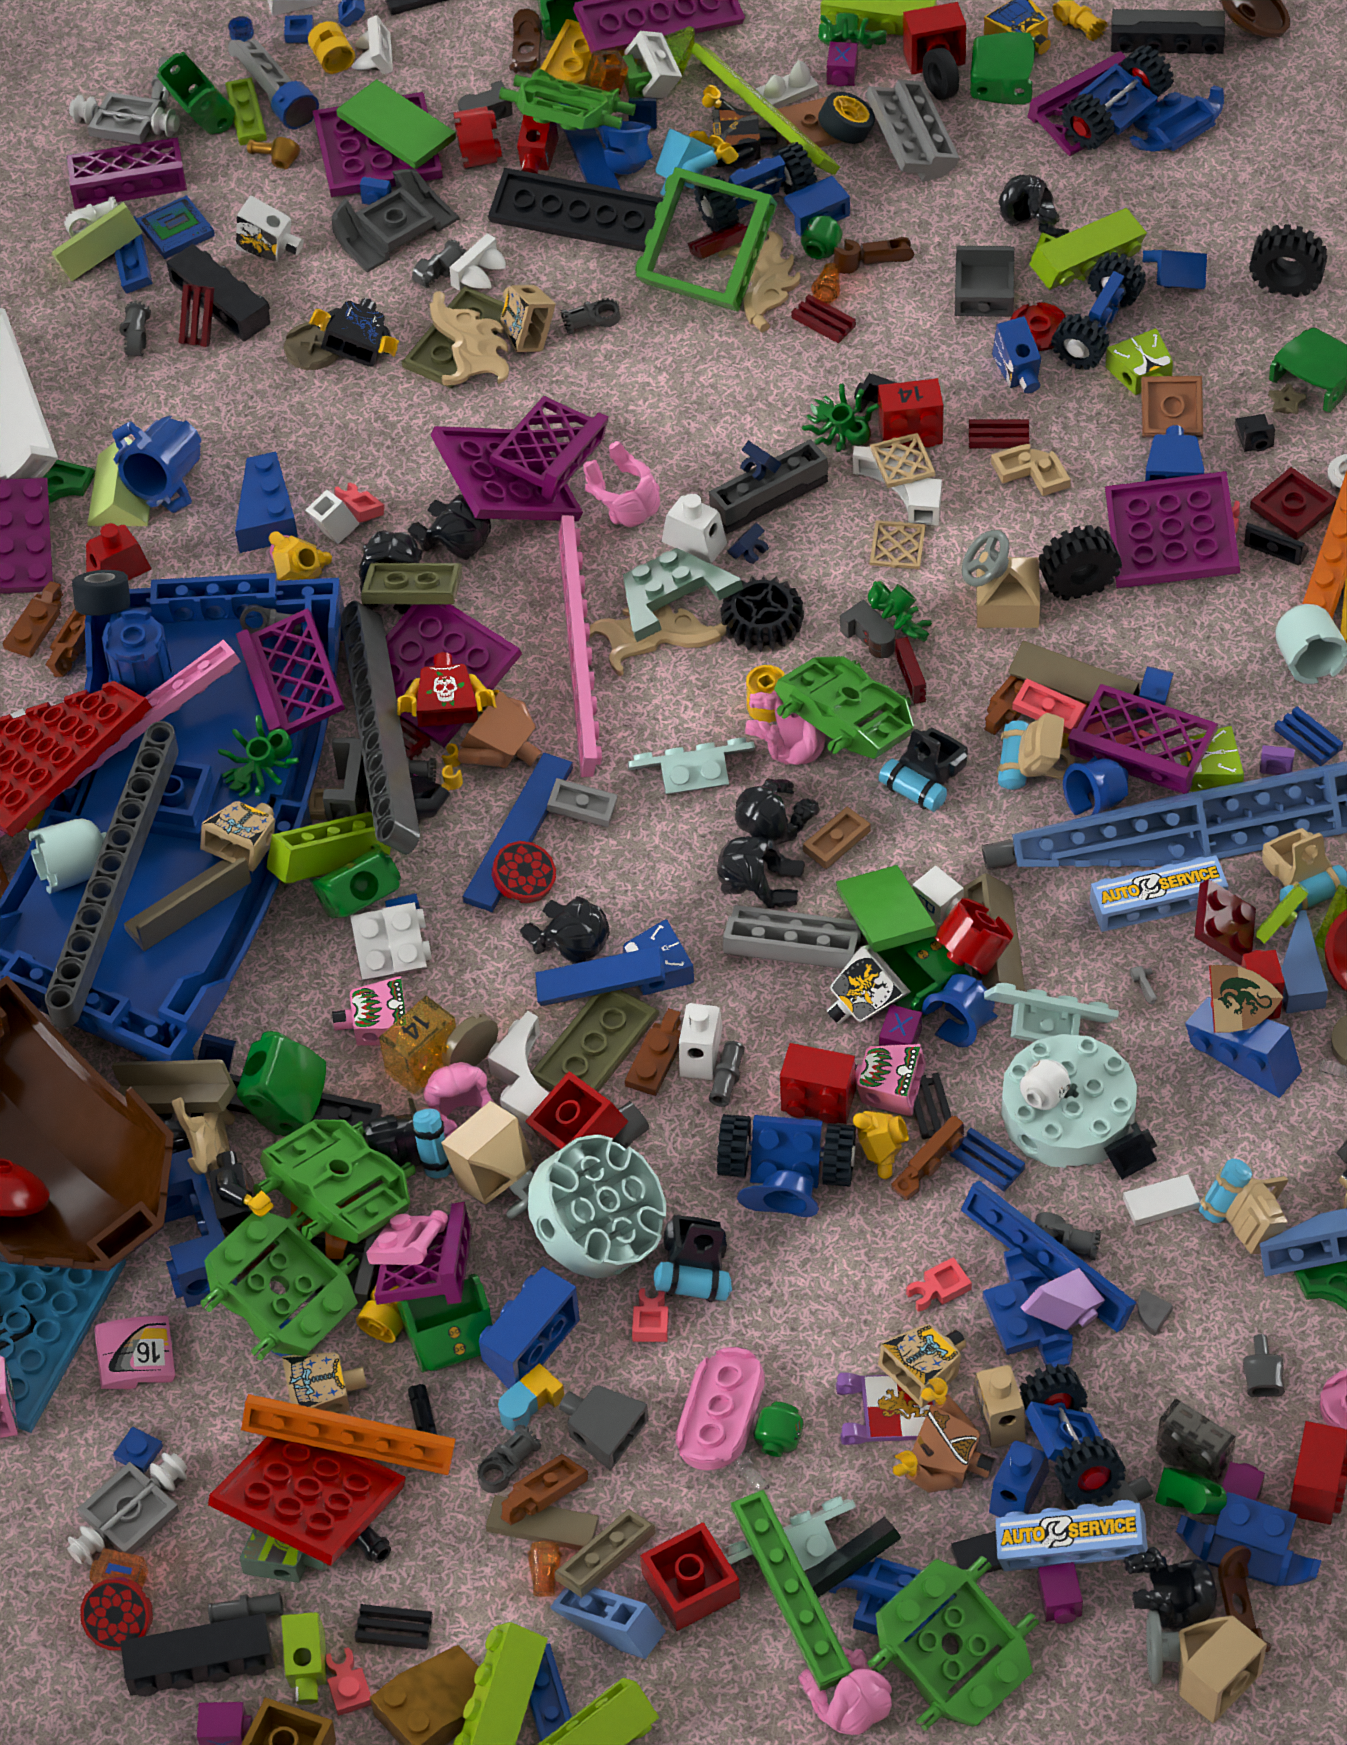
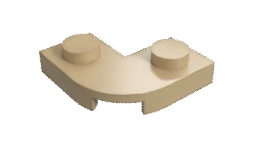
[991,444,1071,496]

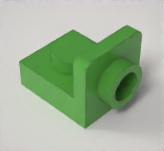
[622,54,653,98]

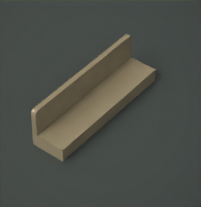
[1008,640,1140,716]
[124,857,251,951]
[963,873,1025,991]
[111,1059,237,1114]

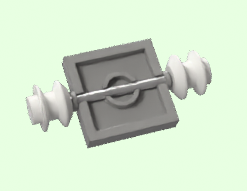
[69,92,180,144]
[67,1452,188,1565]

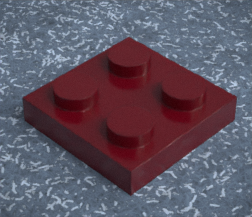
[1250,467,1337,540]
[1194,879,1256,965]

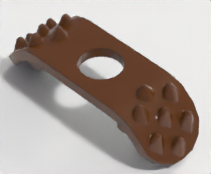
[509,8,541,73]
[1218,1545,1272,1652]

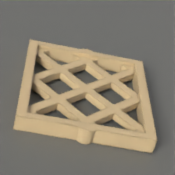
[870,433,935,488]
[870,520,926,569]

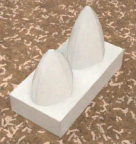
[351,15,393,74]
[756,60,819,109]
[449,233,506,291]

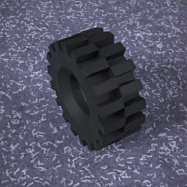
[1249,224,1328,298]
[1038,525,1122,601]

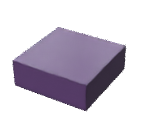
[1259,745,1295,775]

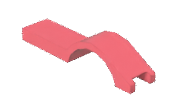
[1012,678,1154,750]

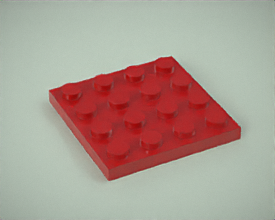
[208,1436,406,1566]

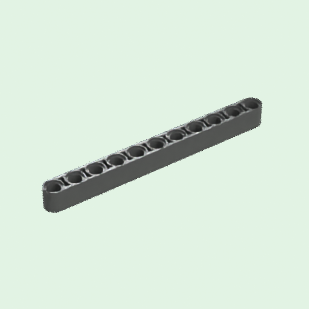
[341,600,420,855]
[45,721,179,1028]

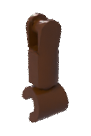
[833,237,914,274]

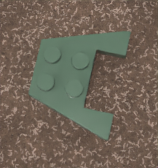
[623,548,744,642]

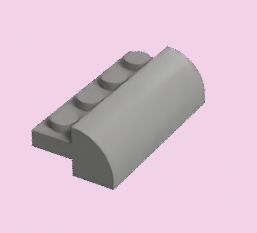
[865,79,960,182]
[723,905,862,969]

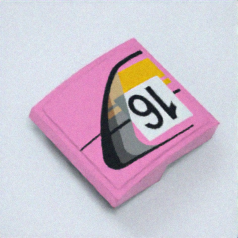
[94,1316,176,1389]

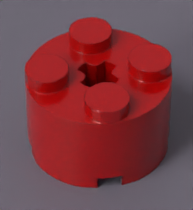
[453,106,502,169]
[934,898,1014,975]

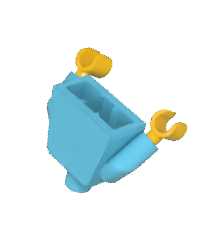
[656,128,738,196]

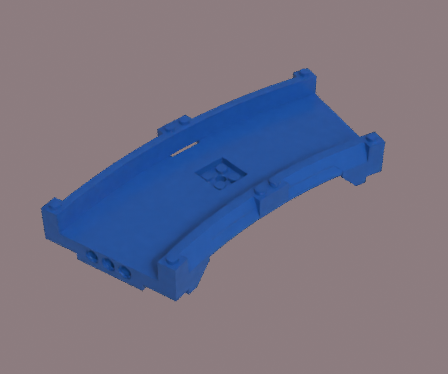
[0,573,344,1061]

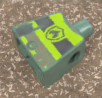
[239,1528,329,1583]

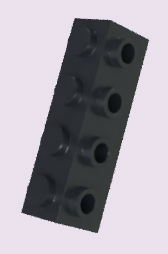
[166,244,271,342]
[120,1613,275,1697]

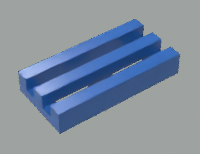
[1274,706,1343,766]
[950,1127,1025,1192]

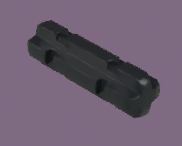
[408,1384,437,1435]

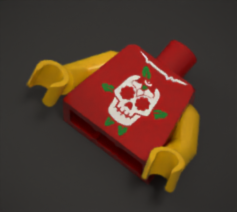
[397,652,496,727]

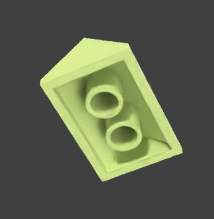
[51,202,143,281]
[87,437,150,526]

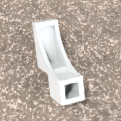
[853,446,942,526]
[488,1011,549,1135]

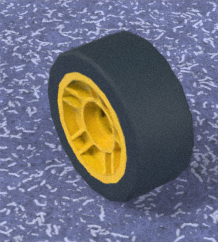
[818,91,875,144]

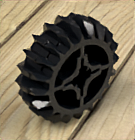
[720,575,804,653]

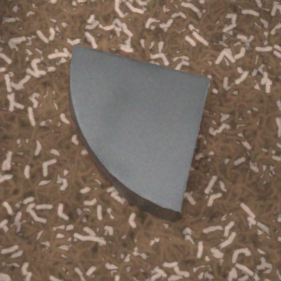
[1138,1289,1173,1336]

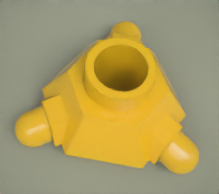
[269,531,332,581]
[853,1111,909,1179]

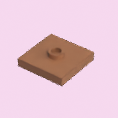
[777,97,842,148]
[1141,376,1203,437]

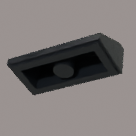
[1244,523,1309,566]

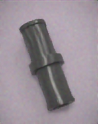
[709,1041,745,1107]
[208,1592,284,1623]

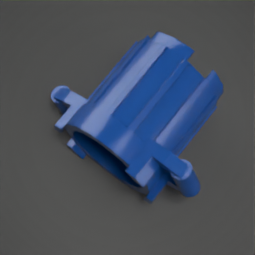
[112,416,202,513]
[102,610,174,697]

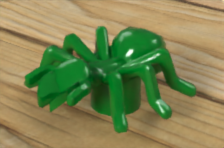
[818,13,887,49]
[802,383,879,452]
[867,581,932,642]
[218,715,299,798]

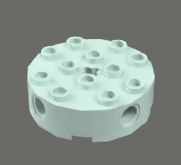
[1001,1034,1137,1168]
[528,1134,666,1279]

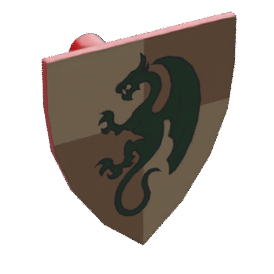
[1209,965,1284,1033]

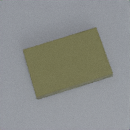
[361,563,462,604]

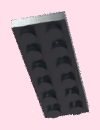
[488,167,664,252]

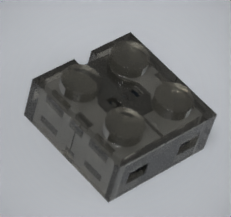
[1156,1398,1236,1485]

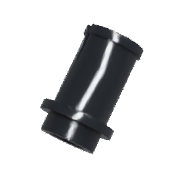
[354,1526,391,1563]

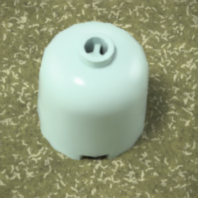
[1275,604,1347,684]
[29,818,107,894]

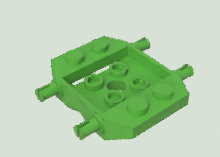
[499,68,636,130]
[774,656,914,759]
[253,1120,416,1243]
[200,1208,360,1360]
[867,1556,1040,1731]

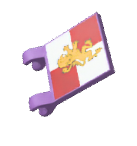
[836,1372,934,1445]

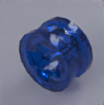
[228,16,254,42]

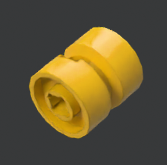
[308,21,355,74]
[746,665,785,723]
[356,1285,403,1343]

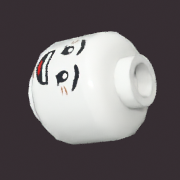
[1020,1060,1070,1110]

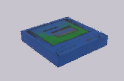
[137,195,215,259]

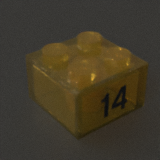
[379,995,456,1095]

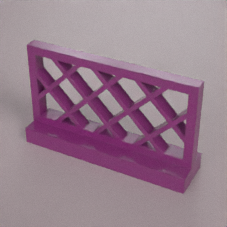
[1027,51,1159,156]
[66,137,187,209]
[489,396,609,501]
[236,608,345,736]
[1068,684,1218,794]
[374,1201,472,1305]

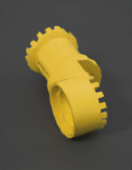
[1052,0,1108,42]

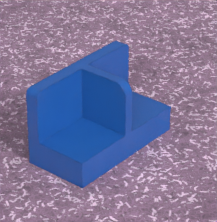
[784,176,850,237]
[1142,250,1207,289]

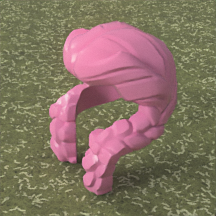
[583,441,660,528]
[745,690,827,765]
[423,1062,496,1139]
[798,1647,892,1735]

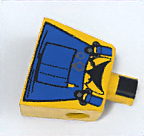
[984,0,1051,54]

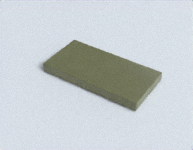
[402,286,505,389]
[531,989,659,1092]

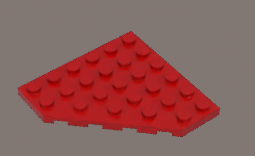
[0,681,152,837]

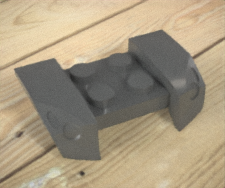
[331,169,460,273]

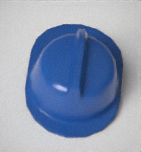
[737,1170,819,1217]

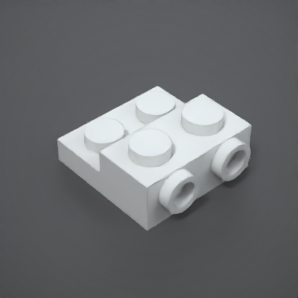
[350,902,432,981]

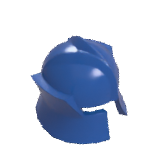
[597,121,653,174]
[1063,756,1129,815]
[922,974,998,1047]

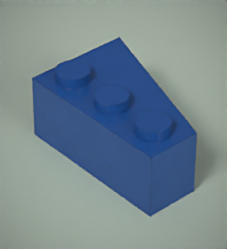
[235,451,298,553]
[1185,997,1302,1099]

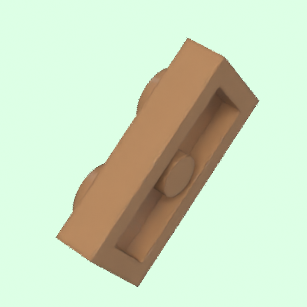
[803,806,871,869]

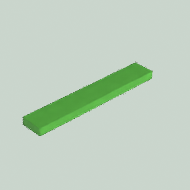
[731,1489,853,1692]

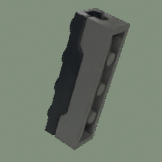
[1111,9,1225,55]
[709,439,828,534]

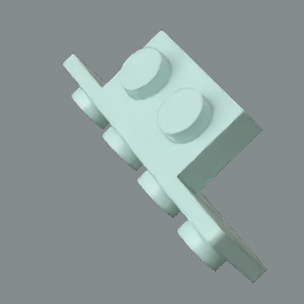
[627,737,755,795]
[984,983,1119,1042]
[724,1496,856,1571]

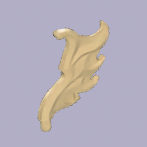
[718,231,800,332]
[429,291,509,386]
[589,604,727,676]
[172,1097,235,1175]

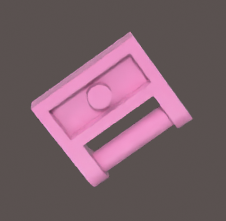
[366,1210,449,1265]

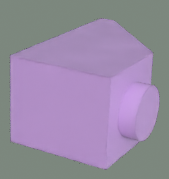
[1021,1268,1105,1330]

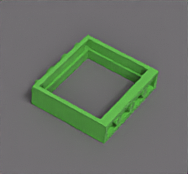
[635,167,778,312]

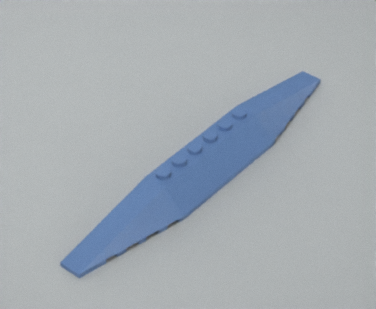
[1012,761,1347,867]

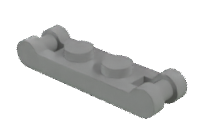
[228,40,291,104]

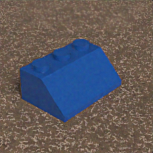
[479,1266,580,1390]

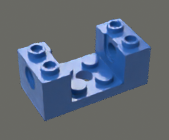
[164,1148,238,1308]

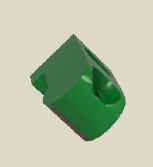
[1155,1467,1227,1516]

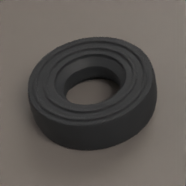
[922,48,959,100]

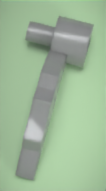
[1130,966,1157,1005]

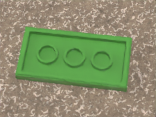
[336,79,456,169]
[836,865,937,953]

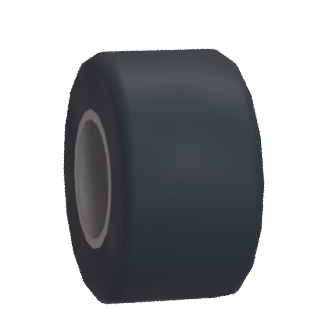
[72,570,131,616]

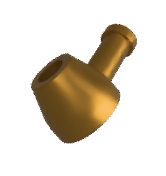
[247,137,300,169]

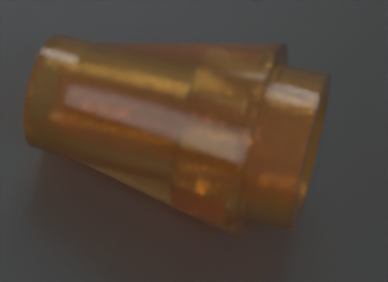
[811,263,840,304]
[527,1541,563,1597]

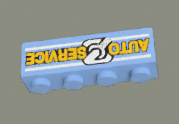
[1090,855,1229,932]
[995,1500,1148,1572]

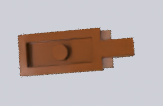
[3,581,63,658]
[46,609,86,677]
[984,675,1025,735]
[625,1008,682,1096]
[891,1115,965,1201]
[501,1454,588,1525]

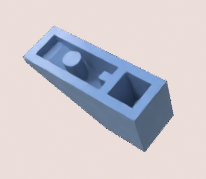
[1281,910,1328,1013]
[1259,1208,1347,1277]
[550,1587,666,1659]

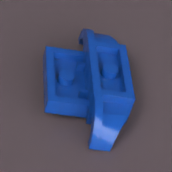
[1129,85,1224,152]
[982,1247,1073,1369]
[1176,1492,1321,1587]
[829,1557,955,1643]

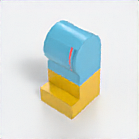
[498,1363,565,1431]

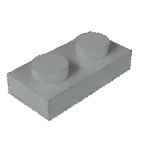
[547,778,618,827]

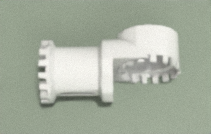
[64,196,118,237]

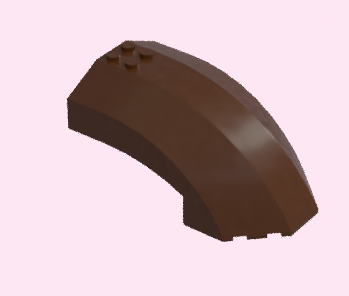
[0,975,174,1271]

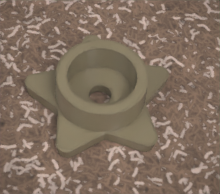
[1268,384,1307,415]

